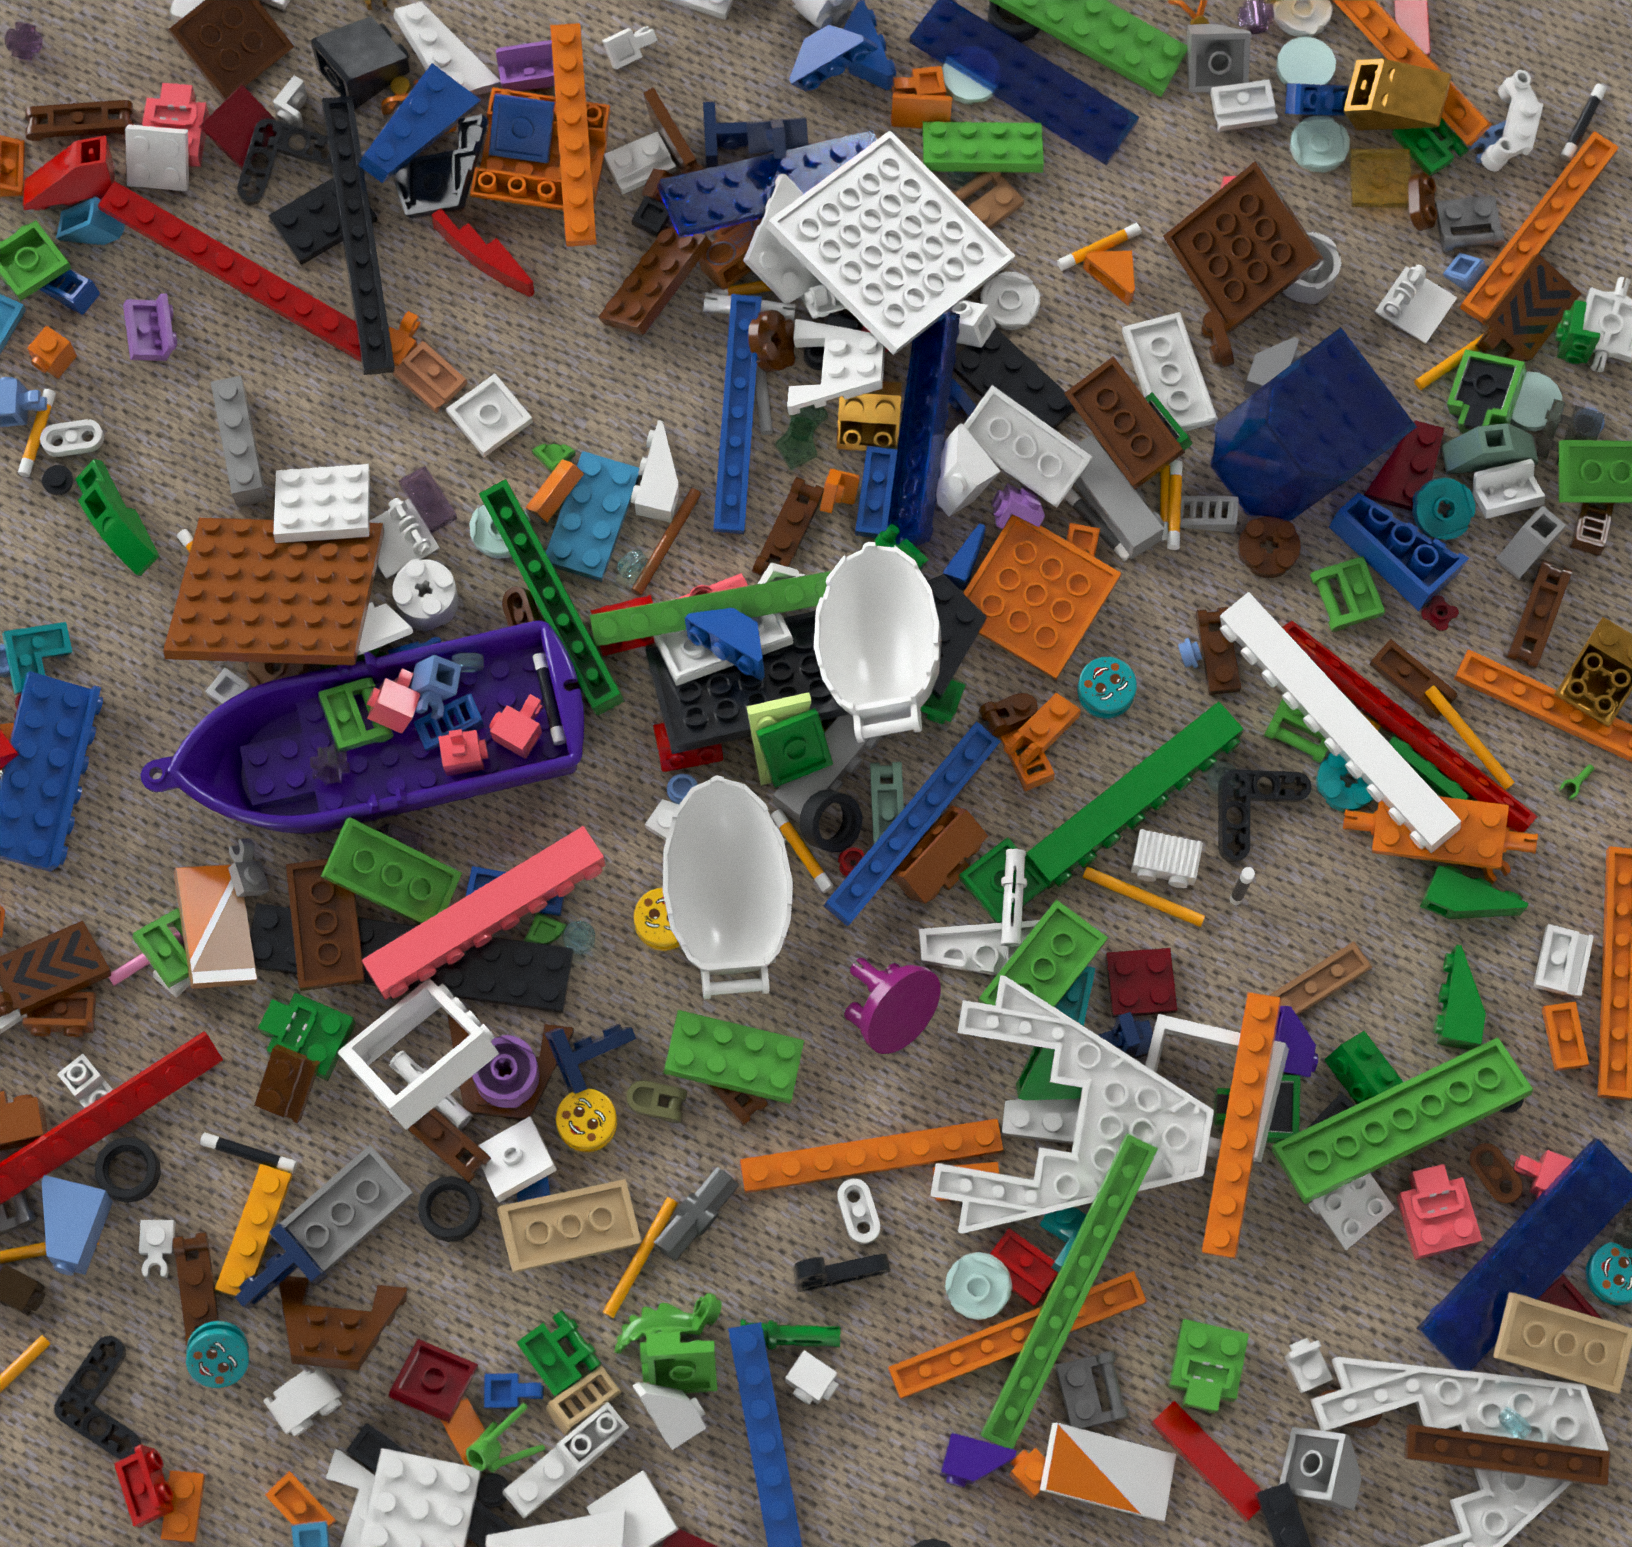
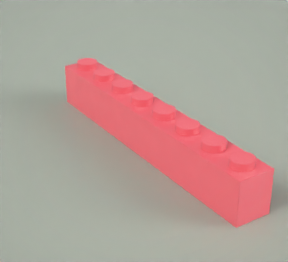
[362,826,605,1000]

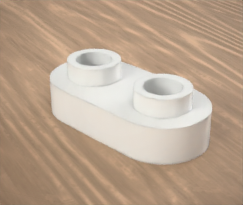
[40,419,104,457]
[837,1179,880,1245]

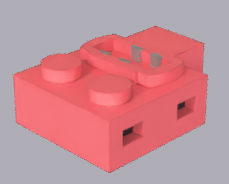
[142,83,209,167]
[1396,1164,1483,1260]

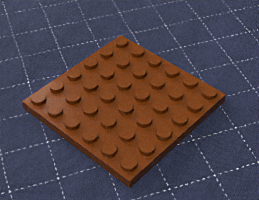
[163,518,384,665]

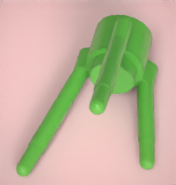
[466,1403,545,1473]

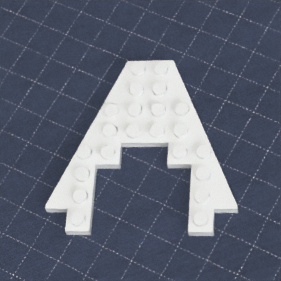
[930,975,1214,1233]
[1311,1357,1608,1547]

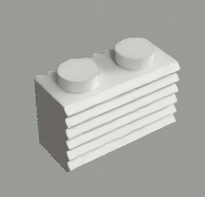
[1131,829,1203,888]

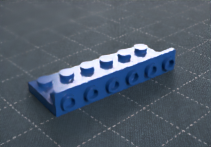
[0,671,103,872]

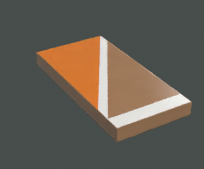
[174,864,257,989]

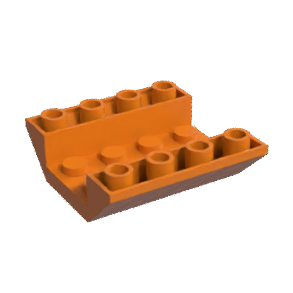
[470,87,610,211]

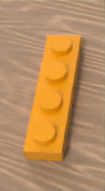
[215,1164,293,1296]

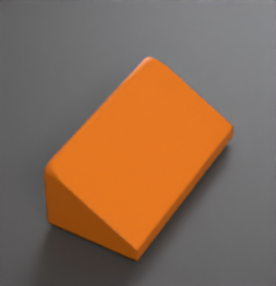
[891,93,952,129]
[0,135,25,197]
[525,459,584,522]
[440,1398,500,1467]

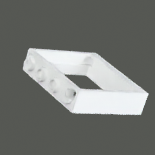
[338,978,499,1130]
[1145,1014,1289,1163]

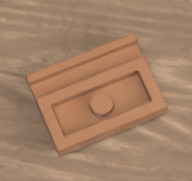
[393,341,467,413]

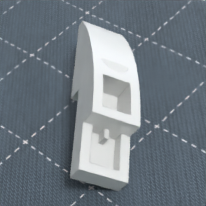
[503,1402,629,1519]

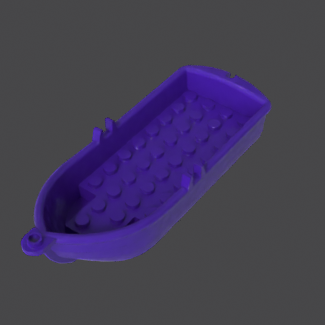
[141,620,584,834]

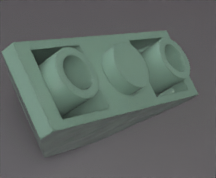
[1441,423,1538,475]

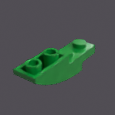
[75,459,160,576]

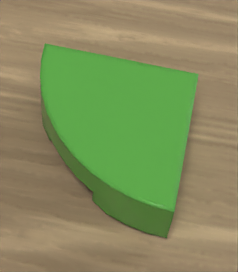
[532,444,576,473]
[524,912,567,944]

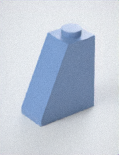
[42,1175,113,1276]

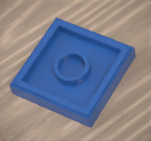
[489,94,555,164]

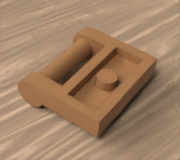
[951,172,1024,230]

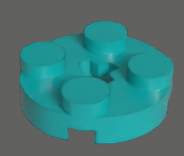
[1412,478,1476,540]
[1316,753,1374,812]

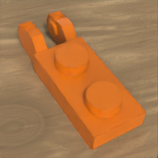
[1004,692,1081,766]

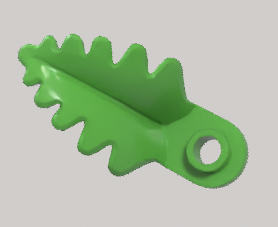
[615,1293,722,1354]

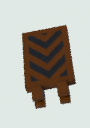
[643,87,714,209]
[1475,253,1582,362]
[0,920,111,1017]

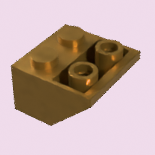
[836,381,902,451]

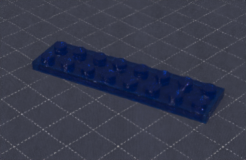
[909,0,1139,165]
[657,130,877,238]
[887,310,960,547]
[1416,1138,1632,1371]

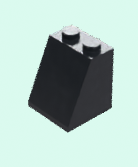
[310,16,410,110]

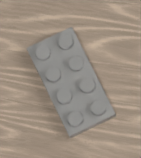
[270,1145,414,1273]

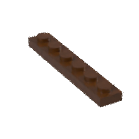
[1404,1424,1610,1486]

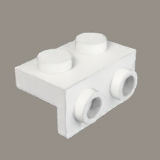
[1473,459,1545,519]

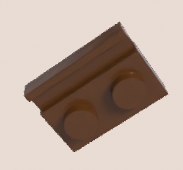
[254,1044,320,1123]

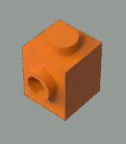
[27,325,77,379]
[1009,1448,1046,1499]

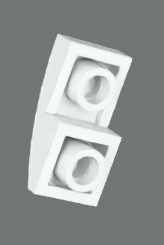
[57,1054,113,1108]

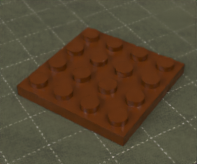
[1163,161,1324,333]

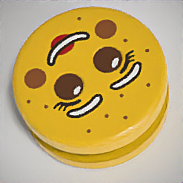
[634,888,680,951]
[556,1089,617,1153]

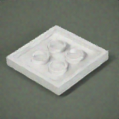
[273,464,370,543]
[359,1448,482,1547]

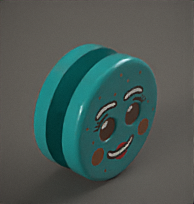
[1077,657,1137,719]
[1585,1241,1632,1306]
[186,1321,249,1388]

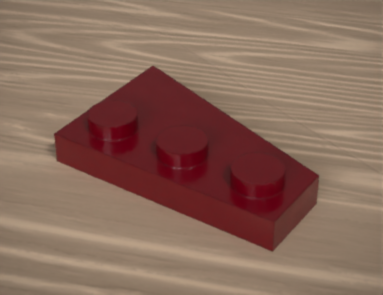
[1364,420,1445,511]

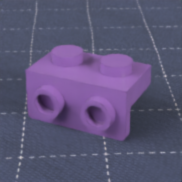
[496,40,555,92]
[123,293,177,361]
[991,483,1045,529]

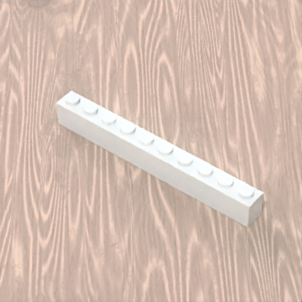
[1220,592,1461,853]

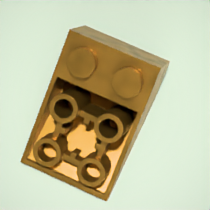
[1343,59,1452,131]
[1554,617,1632,728]

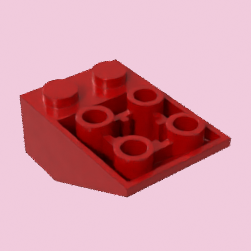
[23,135,115,211]

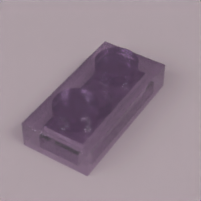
[399,466,457,534]

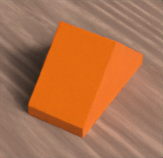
[1083,250,1135,306]

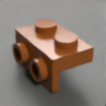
[22,992,96,1038]

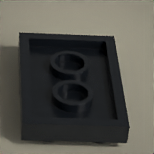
[268,178,378,265]

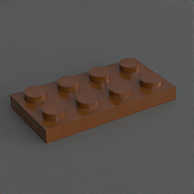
[598,226,712,335]
[1064,356,1185,489]
[286,858,365,991]

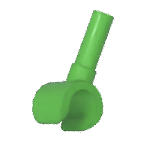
[1559,764,1595,800]

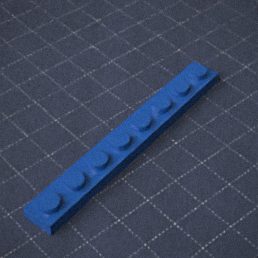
[713,294,762,534]
[823,721,1001,926]
[728,1322,802,1547]

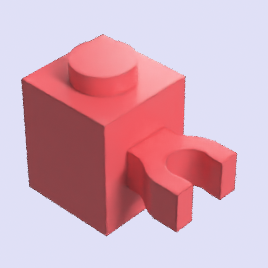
[367,668,421,734]
[490,694,543,759]
[438,729,489,776]
[1513,1150,1579,1205]

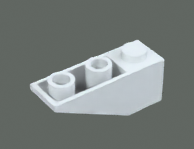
[631,420,679,523]

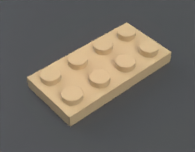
[497,1179,642,1273]
[1493,1292,1632,1394]

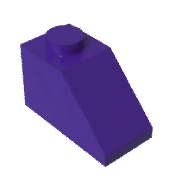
[1271,1005,1318,1078]
[940,1433,1017,1488]

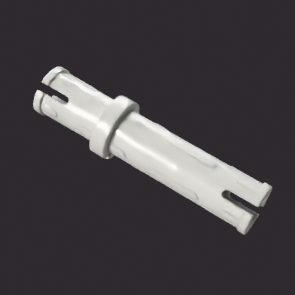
[703,292,796,322]
[1000,849,1027,947]
[389,1050,473,1130]

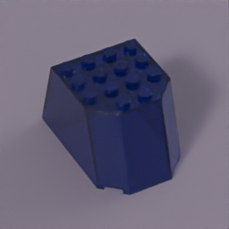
[1210,327,1417,521]

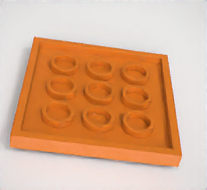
[963,514,1122,680]

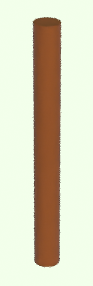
[631,488,701,596]

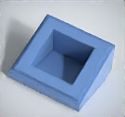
[1443,252,1488,293]

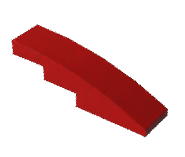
[431,208,535,297]

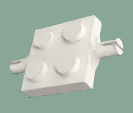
[1583,277,1632,372]

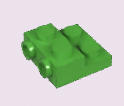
[0,220,71,301]
[640,1331,717,1393]

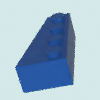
[358,63,481,183]
[1329,492,1469,611]

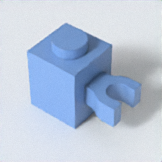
[0,377,47,427]
[411,655,462,720]

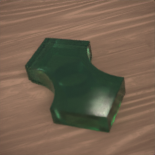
[775,404,828,471]

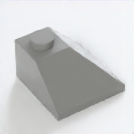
[1186,24,1251,92]
[1279,1427,1362,1511]

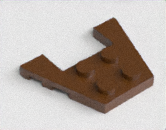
[448,1014,574,1120]
[278,1276,407,1371]

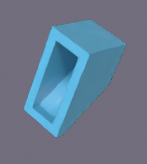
[56,197,125,245]

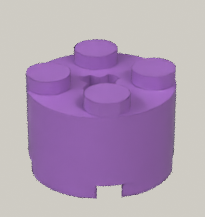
[472,1035,540,1108]

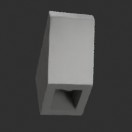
[1243,337,1302,403]
[1495,505,1566,580]

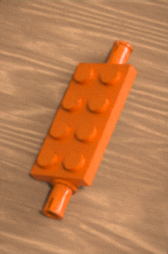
[1343,796,1538,870]

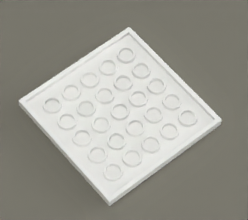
[766,131,1015,355]

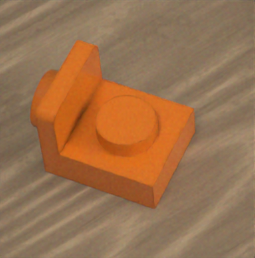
[820,469,860,513]

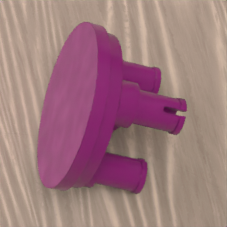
[844,957,941,1054]

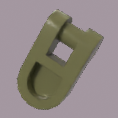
[626,1081,688,1123]

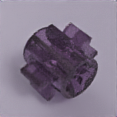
[1237,0,1275,34]
[5,22,43,60]
[310,744,350,786]

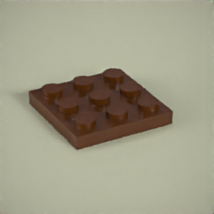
[167,0,295,101]

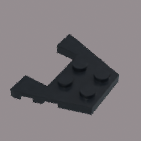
[394,114,488,219]
[927,574,987,700]

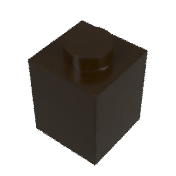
[0,1264,45,1316]

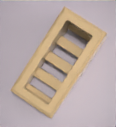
[546,1365,621,1436]

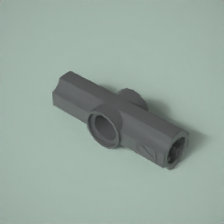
[654,1167,739,1262]

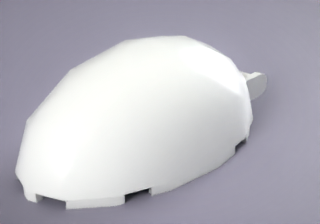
[814,542,941,743]
[663,775,793,999]

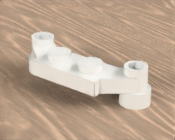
[1481,70,1543,171]

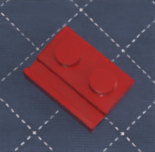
[990,1228,1058,1307]

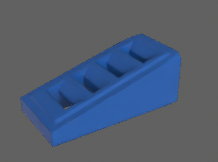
[39,269,100,315]
[942,524,986,591]
[414,693,485,752]

